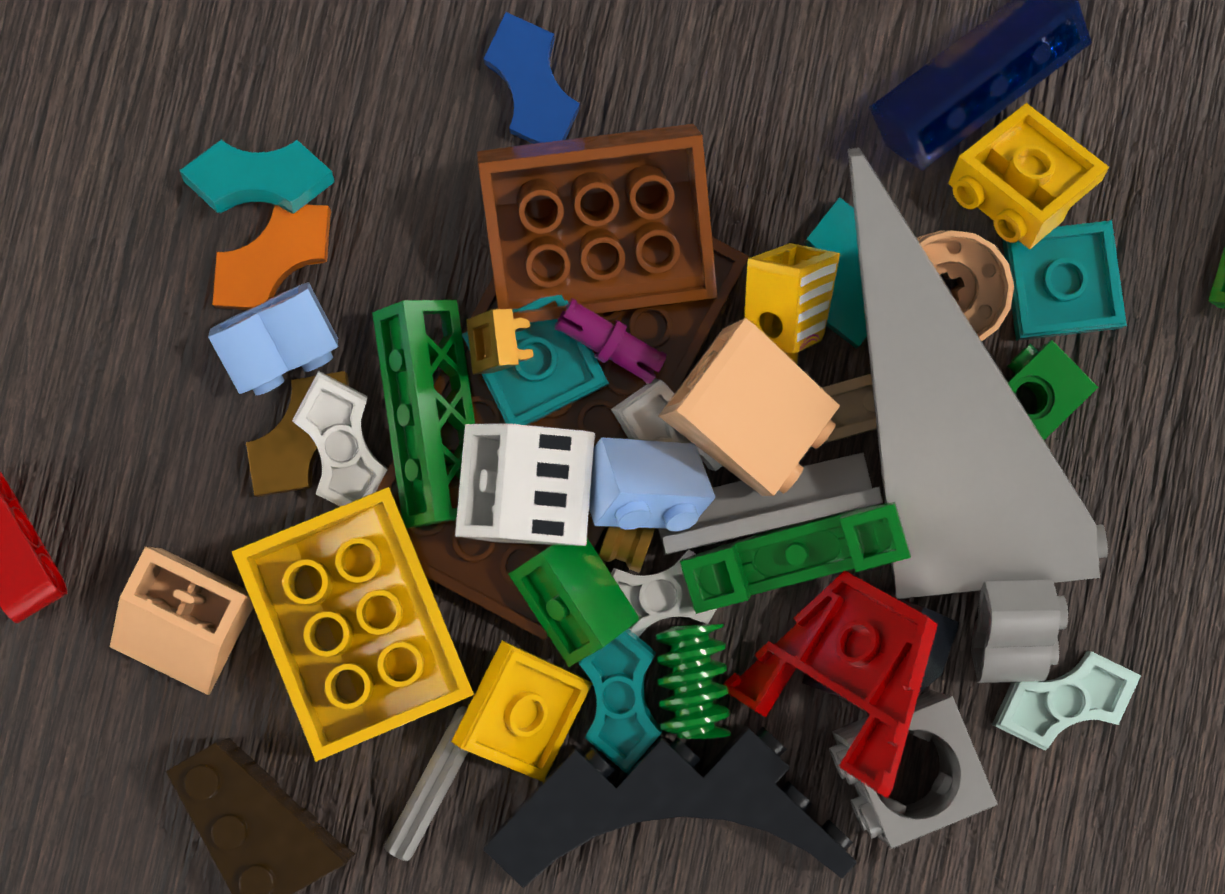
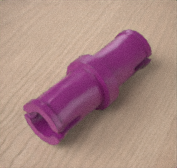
[554,298,667,385]

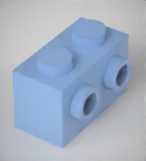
[589,437,716,531]

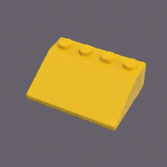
[232,487,474,761]

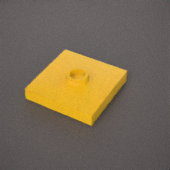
[451,640,592,782]

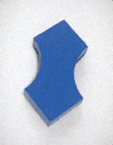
[483,12,580,144]

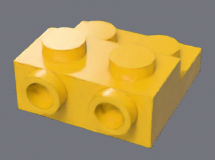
[948,103,1109,250]

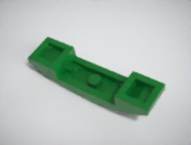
[680,502,911,614]

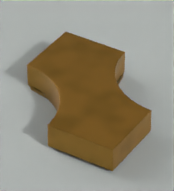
[246,371,349,497]

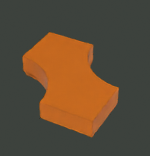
[213,204,331,310]

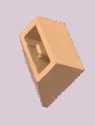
[110,547,253,695]

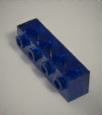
[869,0,1092,171]

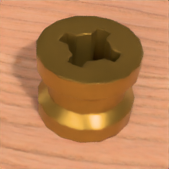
[599,526,655,573]

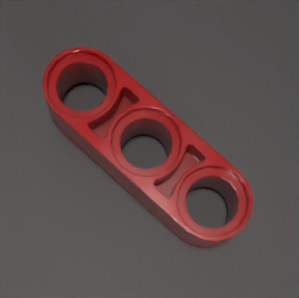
[0,472,67,623]

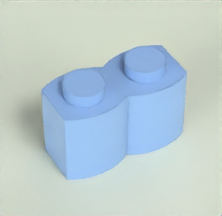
[208,282,338,395]

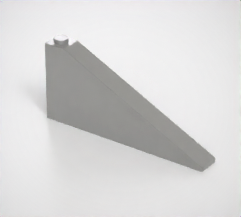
[848,148,1108,599]

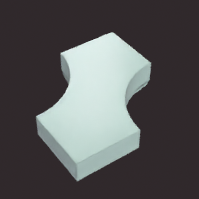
[992,651,1141,751]

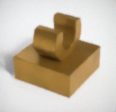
[466,309,534,374]

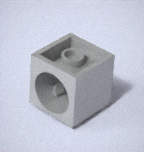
[829,690,998,849]

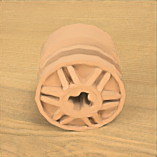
[917,230,1014,341]

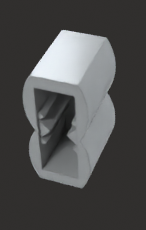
[971,579,1068,683]

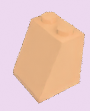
[658,318,840,496]

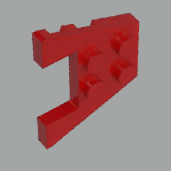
[723,571,938,798]

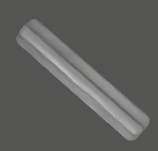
[384,706,468,861]

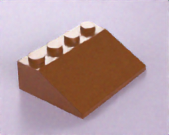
[477,124,718,322]

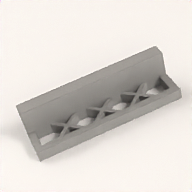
[658,453,883,555]

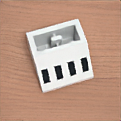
[455,424,595,546]

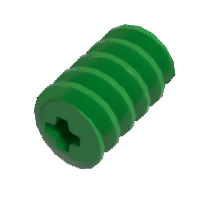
[655,624,731,739]

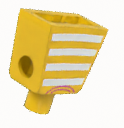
[745,243,840,364]

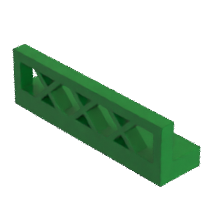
[372,300,475,528]

